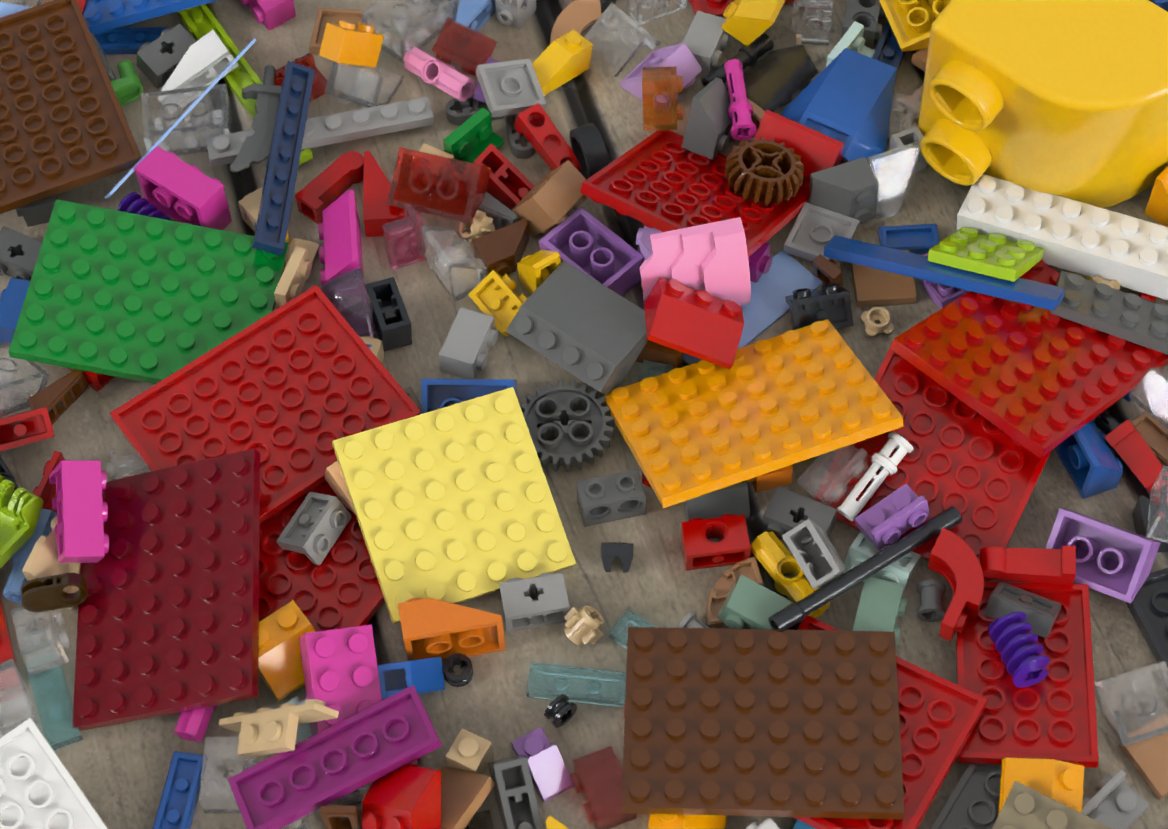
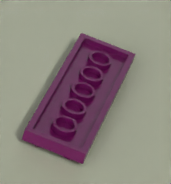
[227,685,443,829]

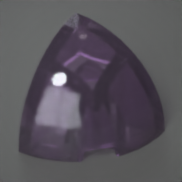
[320,268,378,340]

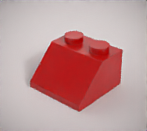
[362,763,441,829]

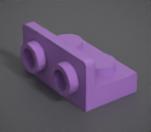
[854,484,930,551]

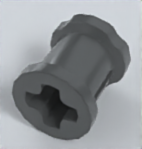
[916,579,946,622]

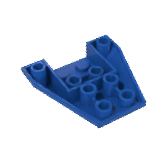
[781,48,897,174]

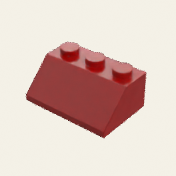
[754,109,844,194]
[644,277,744,369]

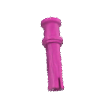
[724,59,756,140]

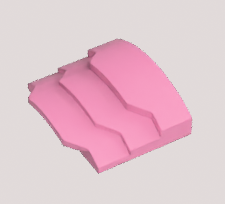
[639,217,751,306]

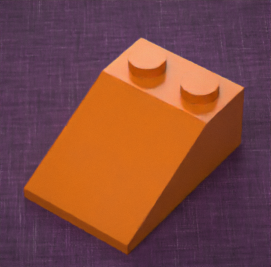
[398,598,506,662]

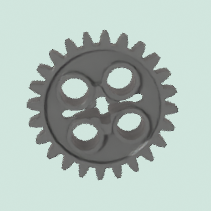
[519,380,614,472]

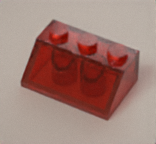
[387,147,491,223]

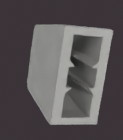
[782,518,847,589]

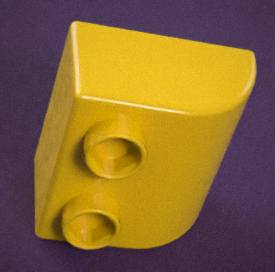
[918,0,1168,209]

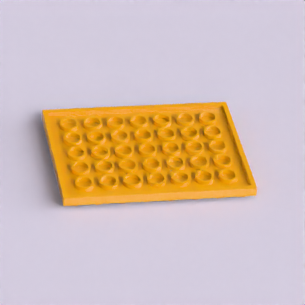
[602,319,904,508]

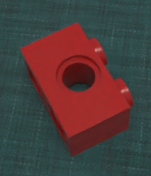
[681,514,751,571]

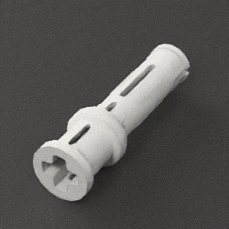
[837,432,914,522]

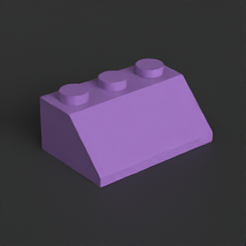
[1045,508,1161,603]

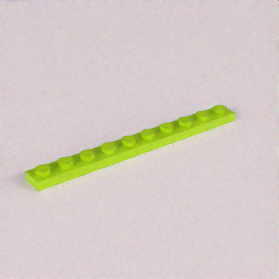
[176,4,313,165]

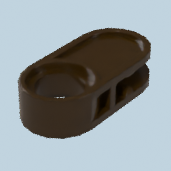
[21,573,87,613]

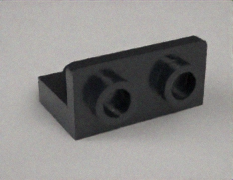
[785,283,854,330]

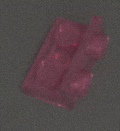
[382,203,428,271]

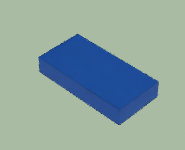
[878,224,940,254]

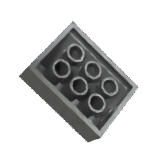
[506,260,648,396]

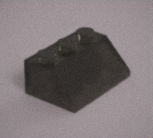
[726,44,819,112]

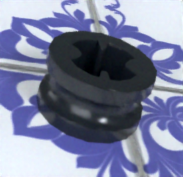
[443,653,473,687]
[544,694,577,728]

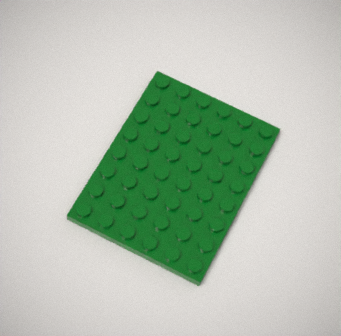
[8,199,289,384]

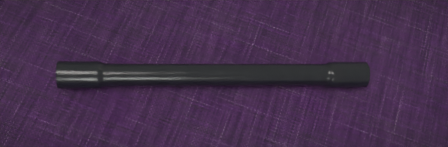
[768,506,962,632]

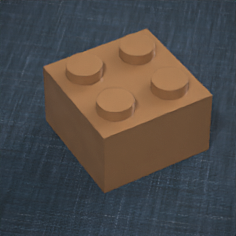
[511,160,587,238]

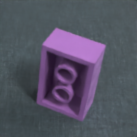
[539,207,644,296]

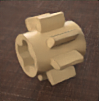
[459,210,495,246]
[564,605,604,646]

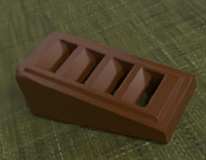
[27,369,89,424]
[320,805,362,829]

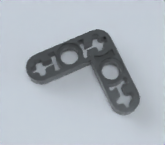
[446,95,536,159]

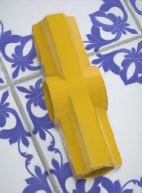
[750,531,830,619]

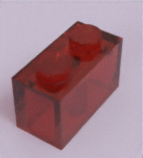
[570,746,637,829]

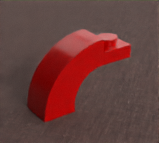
[928,528,984,642]

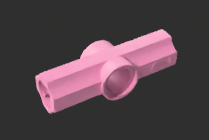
[403,46,476,102]

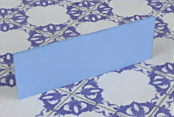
[682,250,823,365]

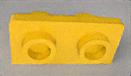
[468,270,529,337]

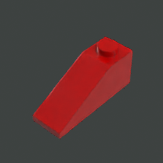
[463,143,534,210]
[363,151,406,237]
[0,407,55,452]

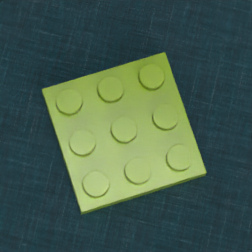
[927,227,1044,282]

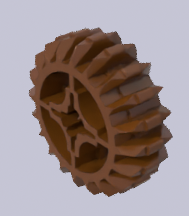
[725,136,804,206]

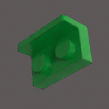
[443,107,504,176]

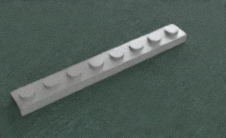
[205,96,434,167]

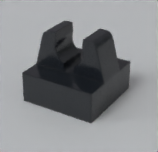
[601,542,634,573]

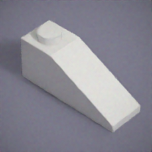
[157,30,239,114]

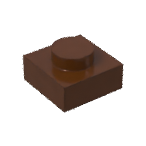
[812,254,843,287]

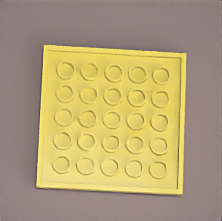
[332,387,576,624]

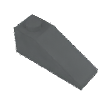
[488,755,543,829]

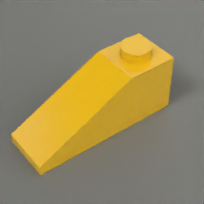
[532,29,593,96]

